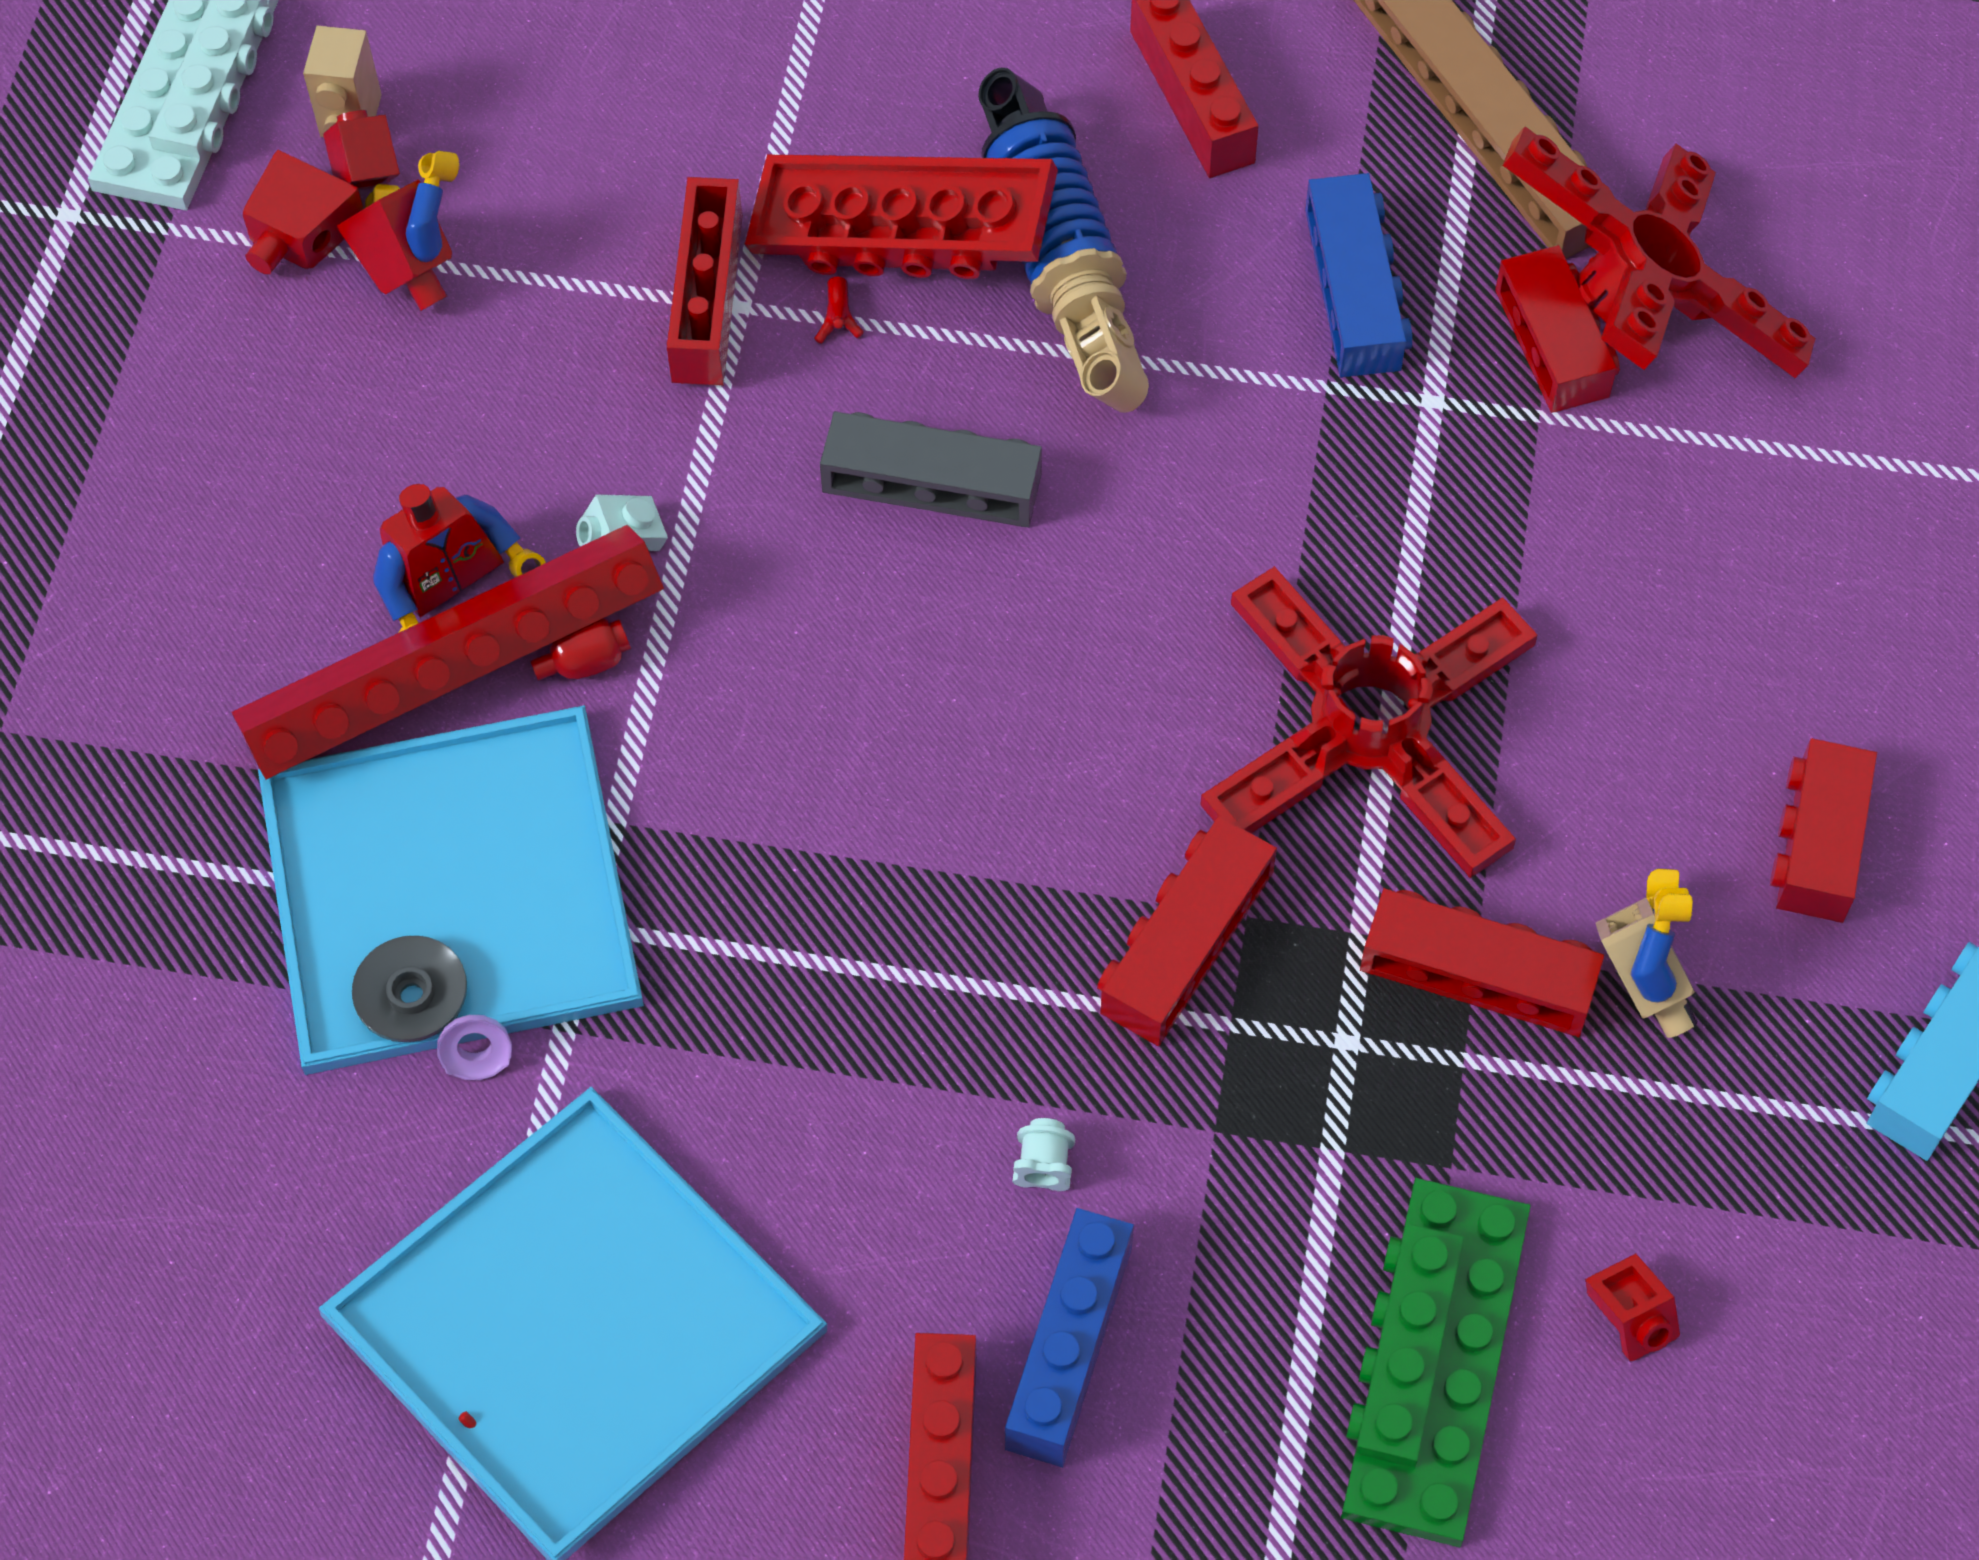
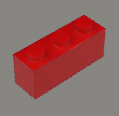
[1495,245,1620,413]
[1770,738,1877,923]

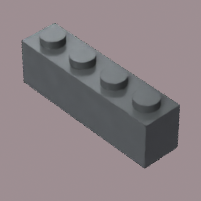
[820,411,1042,528]

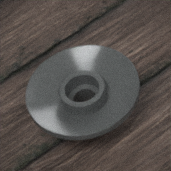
[352,936,467,1042]

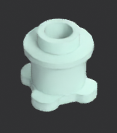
[1012,1118,1075,1191]

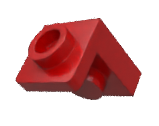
[1585,1253,1680,1361]

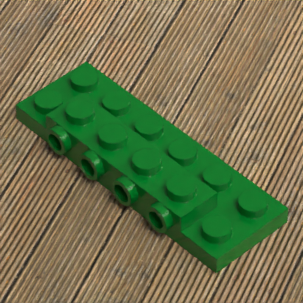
[1341,1178,1531,1548]

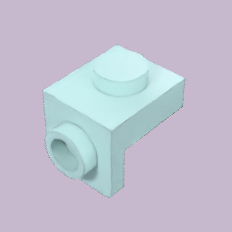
[576,495,668,551]

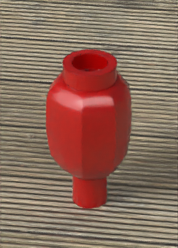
[530,618,631,681]

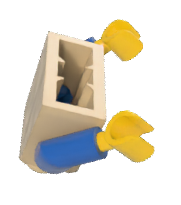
[1595,869,1698,1038]

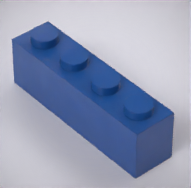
[1305,173,1412,378]
[1005,1208,1134,1468]

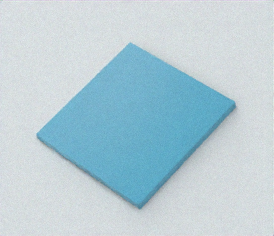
[258,705,644,1075]
[319,1087,827,1560]

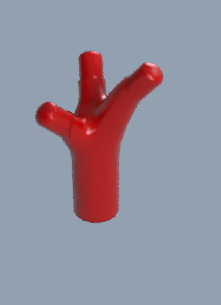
[814,276,864,344]

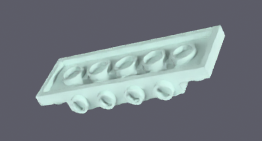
[88,0,279,211]

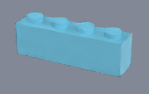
[1866,941,1979,1161]

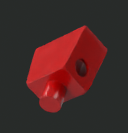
[243,150,364,275]

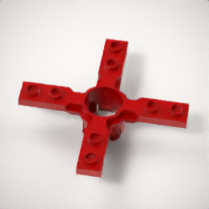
[1502,126,1816,378]
[1200,566,1538,878]

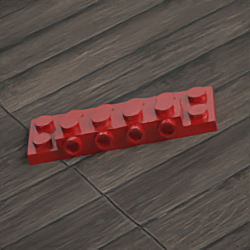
[745,154,1058,279]

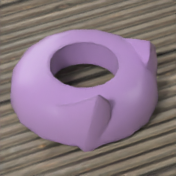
[437,1015,512,1080]

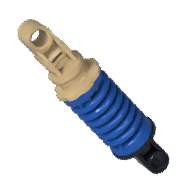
[978,67,1149,413]

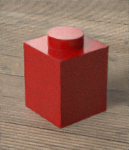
[323,110,400,190]

